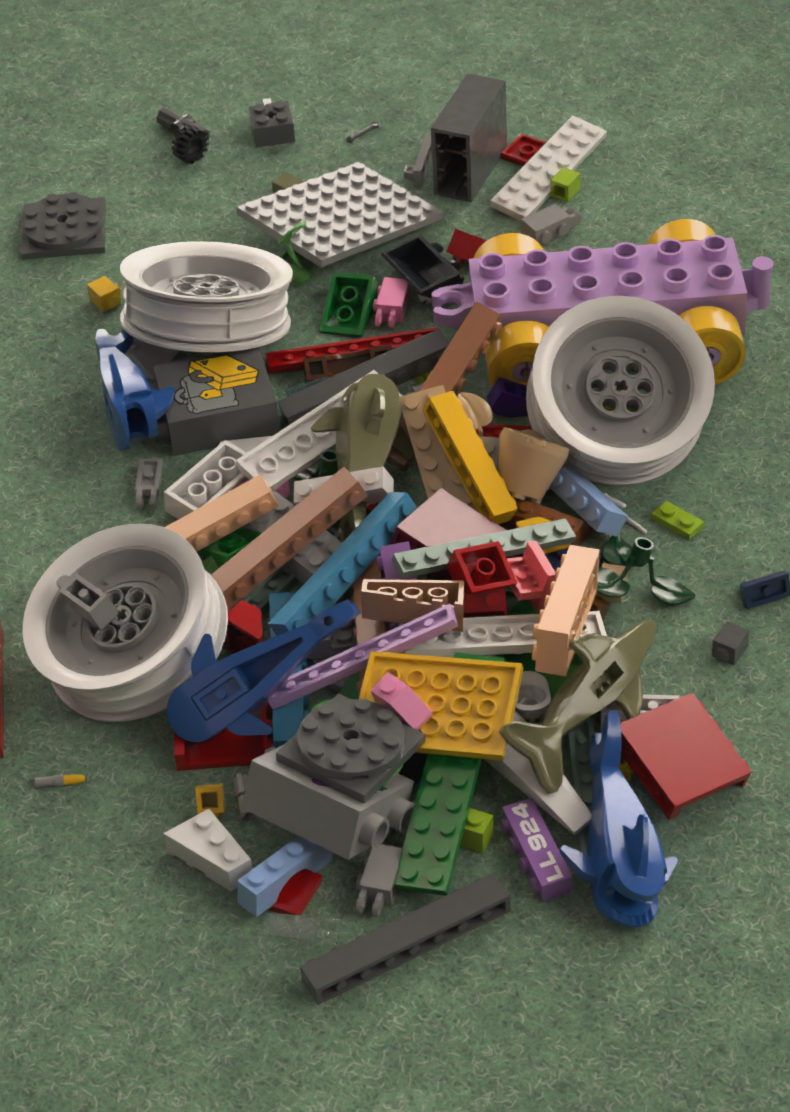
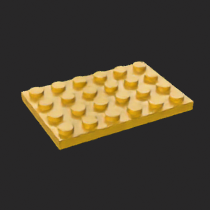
[359,651,523,761]

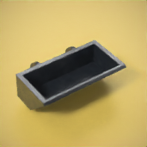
[381,234,464,299]

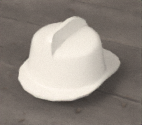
[515,671,551,722]

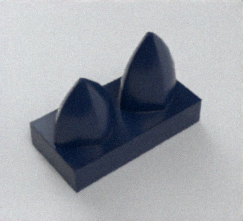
[739,570,790,609]

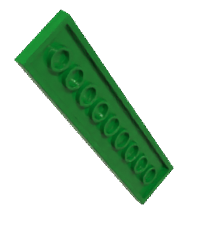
[394,652,506,896]

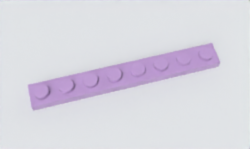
[268,604,458,710]

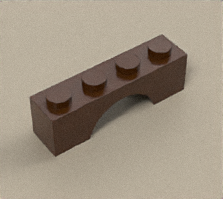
[302,345,392,383]

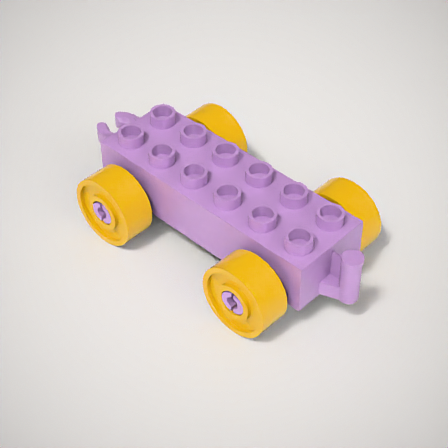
[431,219,774,387]

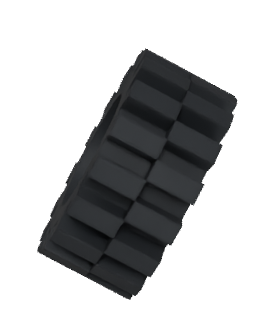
[171,124,209,164]

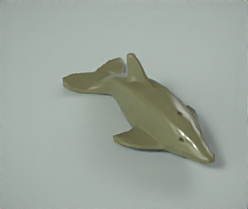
[499,620,657,794]

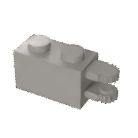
[521,204,583,245]
[56,574,119,630]
[356,844,403,917]

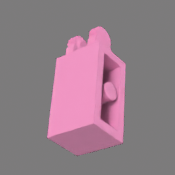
[373,277,410,328]

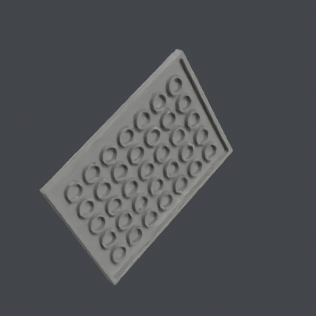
[236,162,443,267]

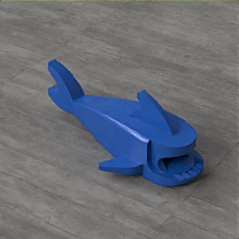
[95,329,175,451]
[167,600,361,742]
[559,711,678,927]

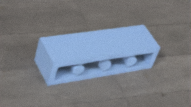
[550,466,628,537]

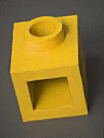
[87,276,121,312]
[195,783,225,817]

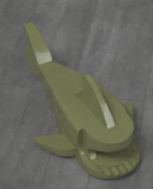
[311,374,415,543]

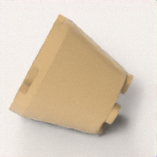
[497,427,569,504]

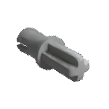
[233,773,257,821]

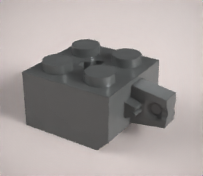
[249,98,295,148]

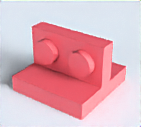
[507,541,556,612]

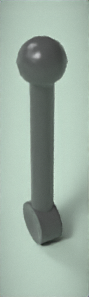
[346,122,379,143]

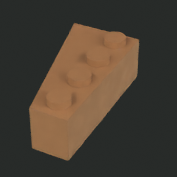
[361,579,464,632]

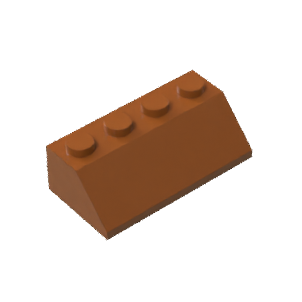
[498,493,593,546]

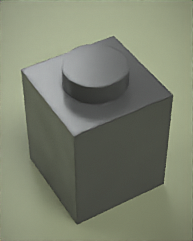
[712,621,749,665]

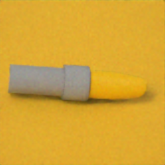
[35,774,85,788]

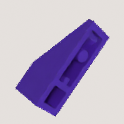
[487,377,528,417]

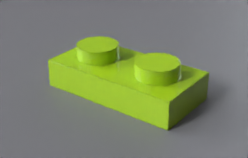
[652,501,704,540]

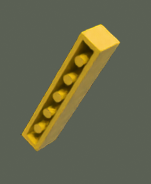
[422,391,518,524]

